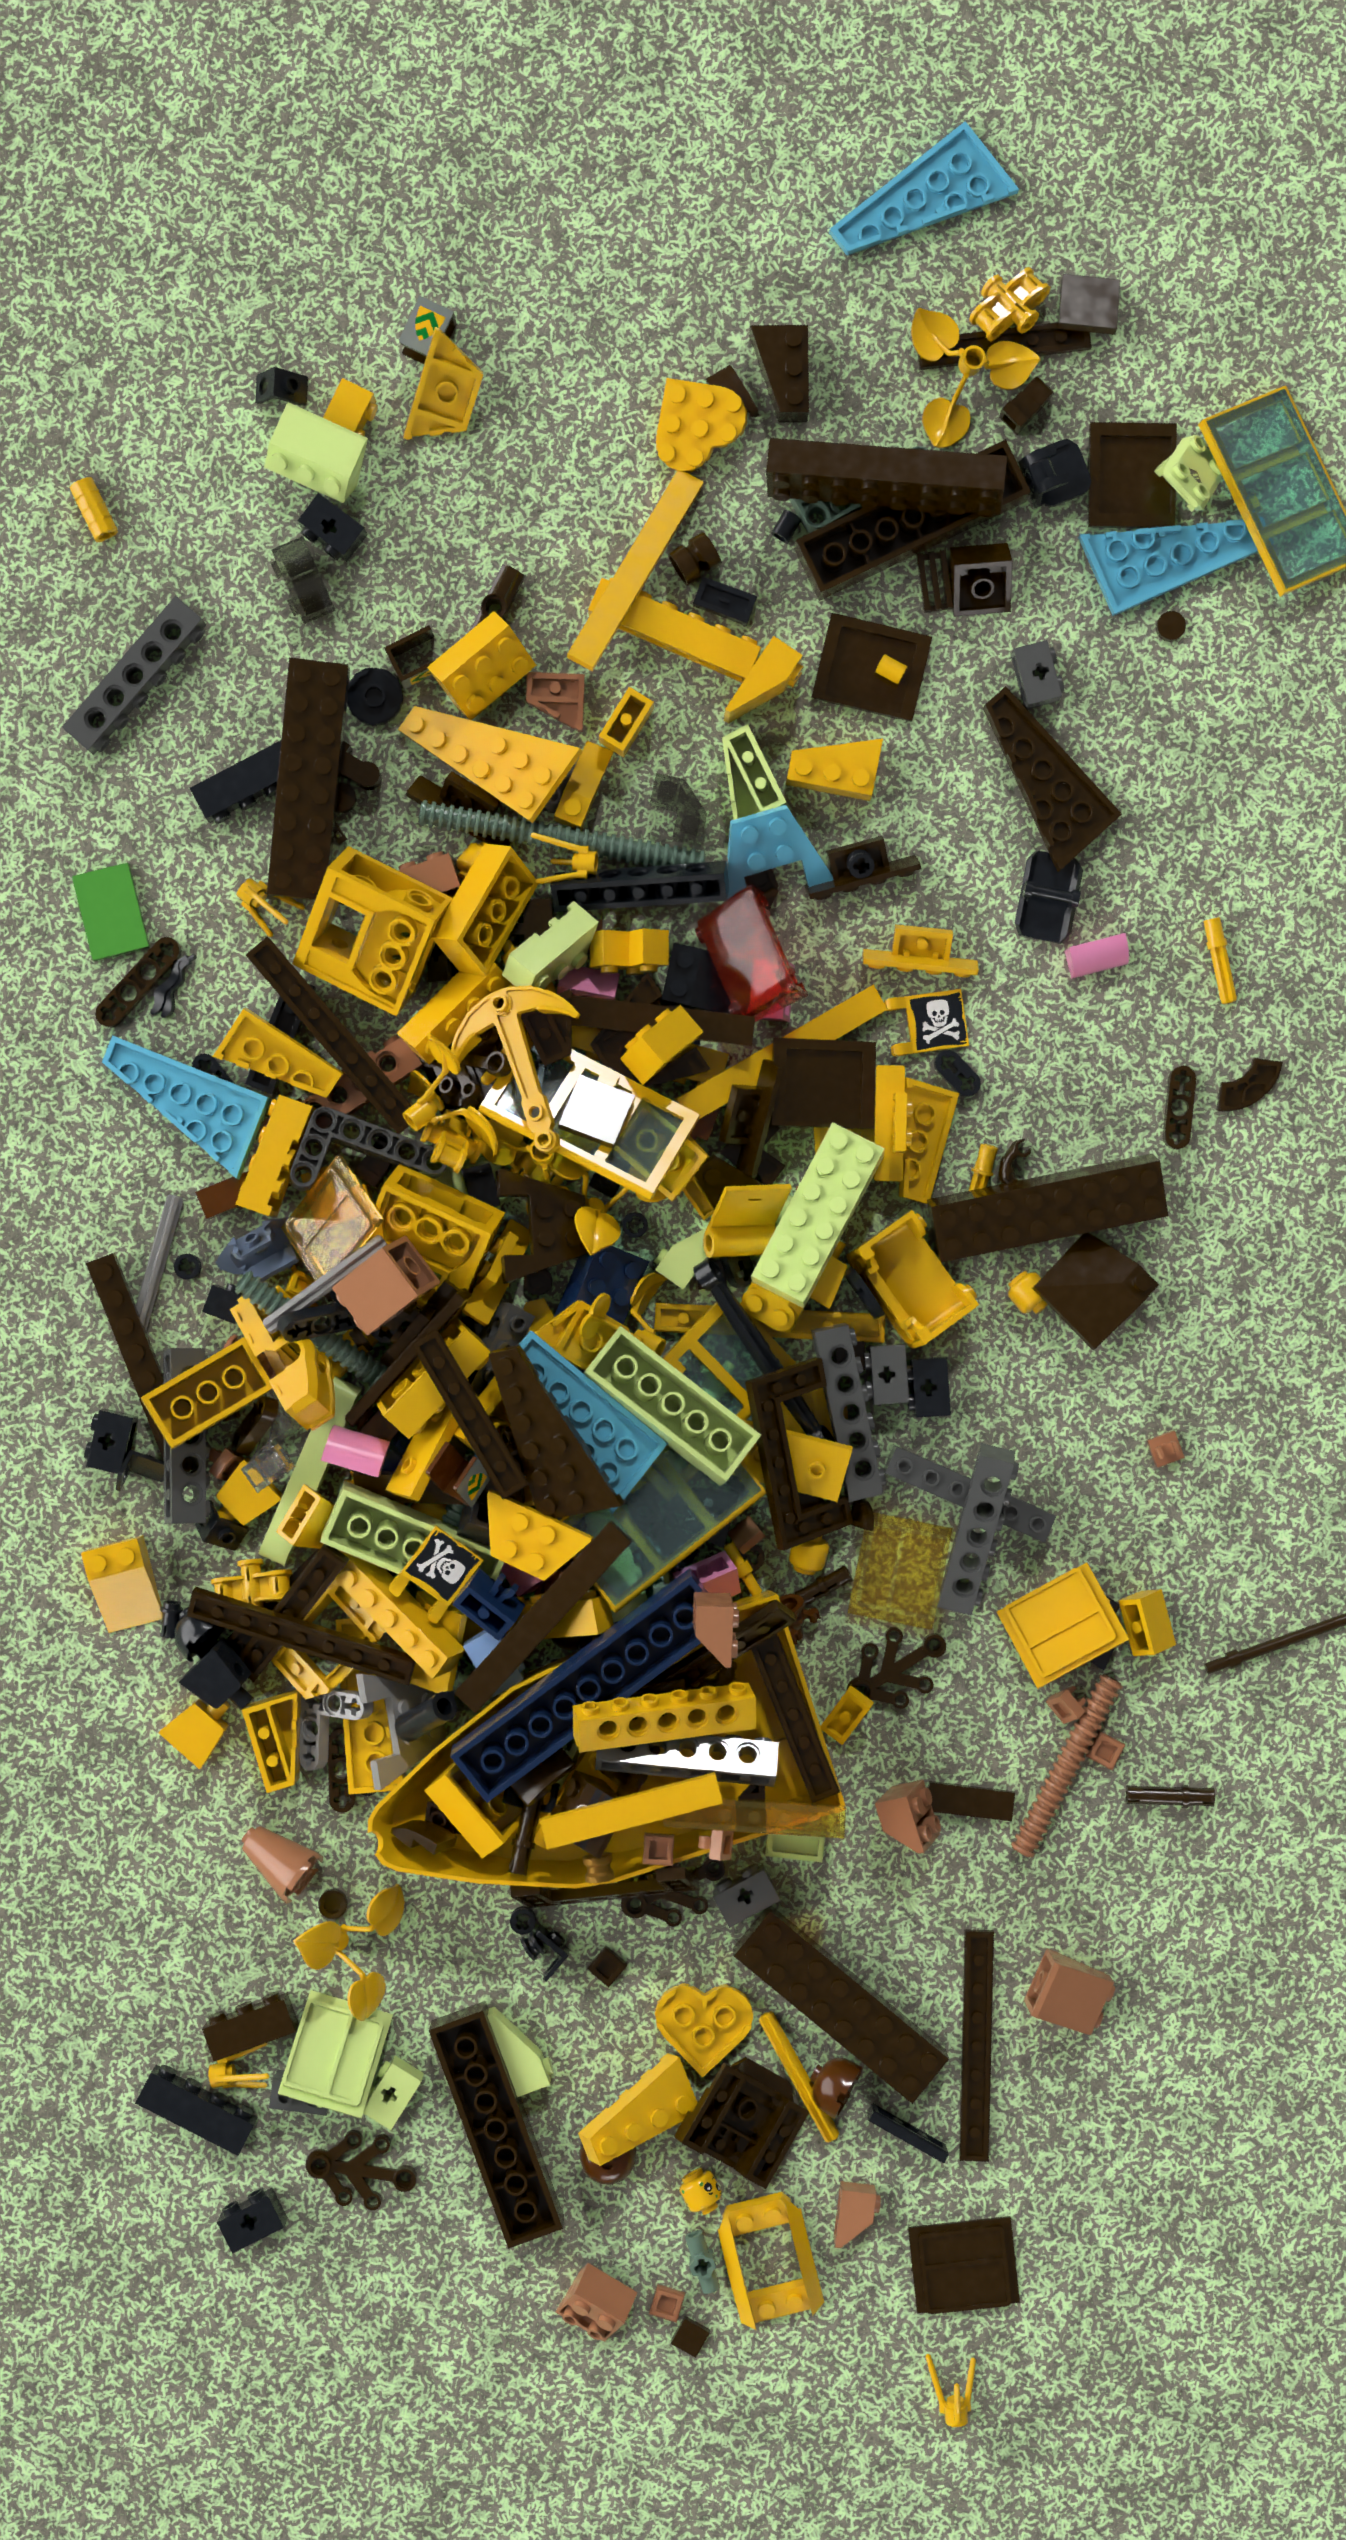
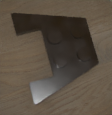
[590,973,710,1092]
[495,1169,588,1284]

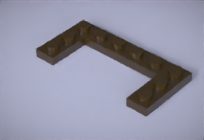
[745,1357,853,1551]
[510,1863,700,1908]

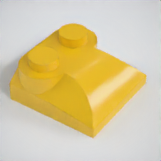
[740,1282,818,1333]

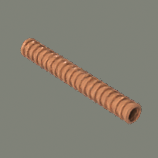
[1011,1674,1123,1858]

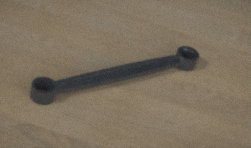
[693,1258,835,1442]

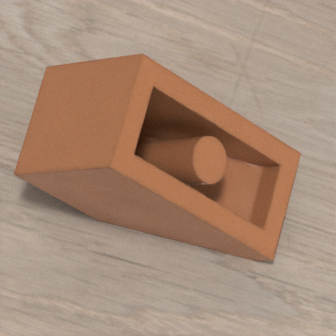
[833,2181,881,2248]

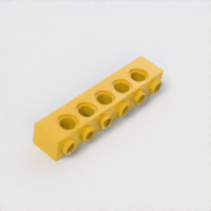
[573,1682,756,1753]

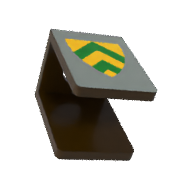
[399,296,457,364]
[384,625,435,689]

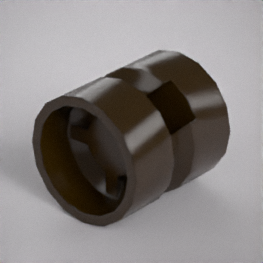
[668,532,722,586]

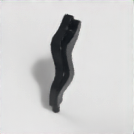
[150,954,197,1018]

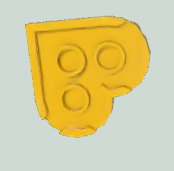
[656,378,747,472]
[655,1983,753,2078]

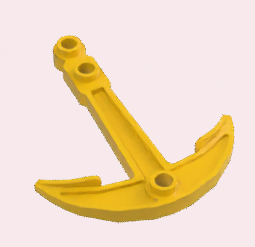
[451,985,580,1154]

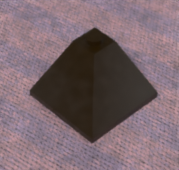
[1032,1233,1159,1350]

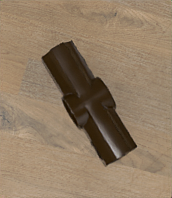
[470,564,525,631]

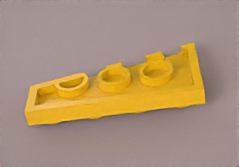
[212,1007,344,1098]
[899,1077,959,1204]

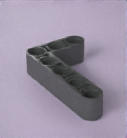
[290,1107,447,1192]

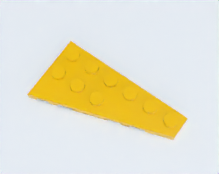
[398,706,583,824]

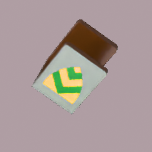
[426,1441,490,1508]

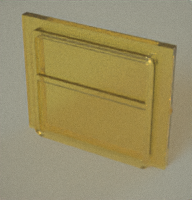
[281,1155,384,1281]
[847,1512,953,1630]

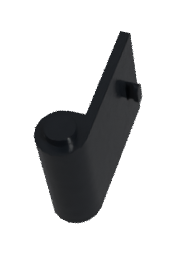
[395,1690,469,1742]

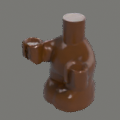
[779,1594,821,1645]

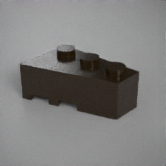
[749,325,809,423]

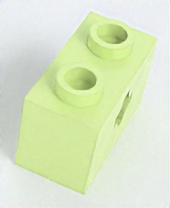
[363,2056,424,2130]

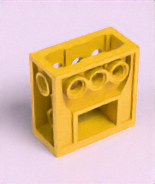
[292,846,453,1017]
[357,1163,506,1328]

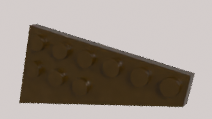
[983,686,1122,872]
[489,1345,625,1518]

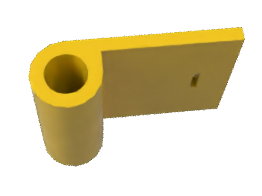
[703,1184,792,1258]

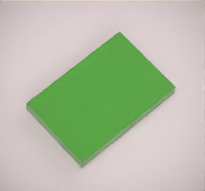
[72,862,150,961]

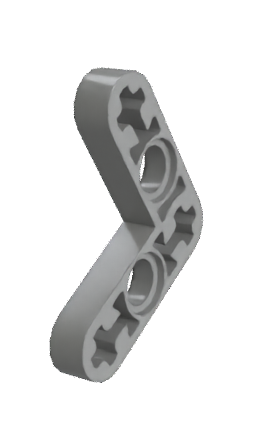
[299,1688,373,1771]

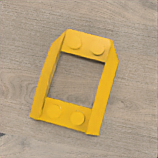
[271,1580,385,1700]
[718,2192,824,2330]

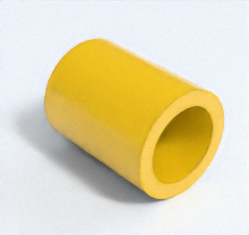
[875,654,908,684]

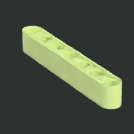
[259,1376,362,1566]

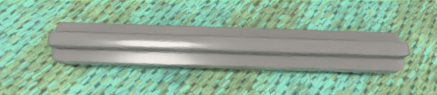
[136,1194,184,1331]
[263,1235,387,1334]

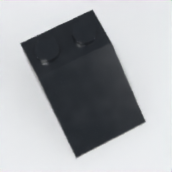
[661,943,754,1016]

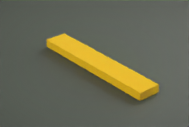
[539,1772,723,1850]

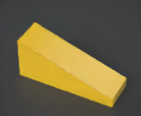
[682,1176,714,1220]

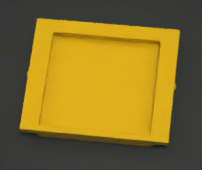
[997,1562,1130,1689]

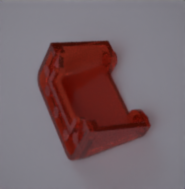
[695,885,809,1022]

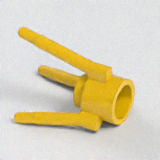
[531,832,598,884]
[236,878,305,937]
[208,2043,269,2089]
[925,2354,976,2427]

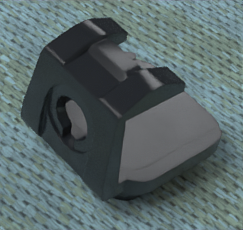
[1018,439,1091,508]

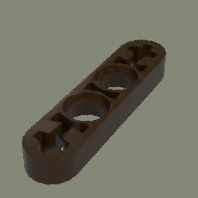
[95,937,182,1028]

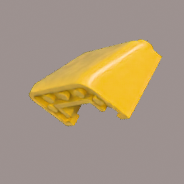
[846,1210,979,1349]

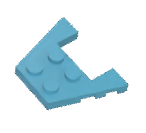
[723,805,833,912]

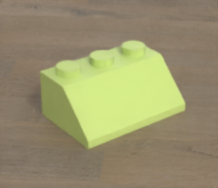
[264,402,368,503]

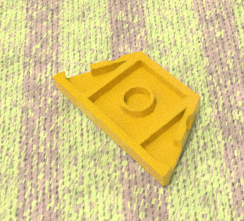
[403,327,483,440]
[534,1300,629,1371]
[487,1489,594,1581]

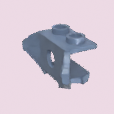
[215,1216,302,1283]

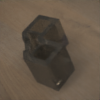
[270,536,336,624]
[650,773,707,847]

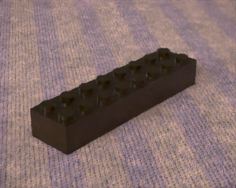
[766,438,1007,517]
[794,439,1031,601]
[267,657,350,900]
[927,1154,1169,1262]
[733,1906,949,2104]
[428,2001,564,2249]

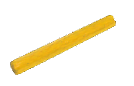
[759,2011,839,2143]

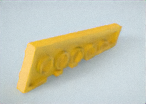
[336,1618,405,1794]

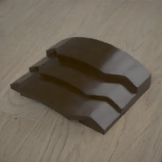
[674,2057,809,2189]

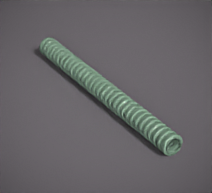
[418,800,706,866]
[235,1271,472,1455]

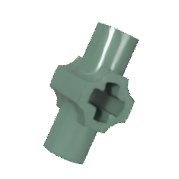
[685,2230,720,2294]

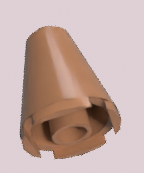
[241,1826,323,1904]

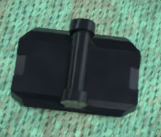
[1015,851,1083,944]

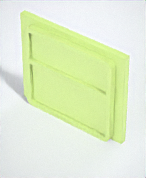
[278,1990,393,2119]

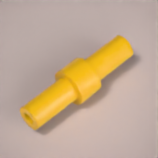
[724,1541,762,1596]

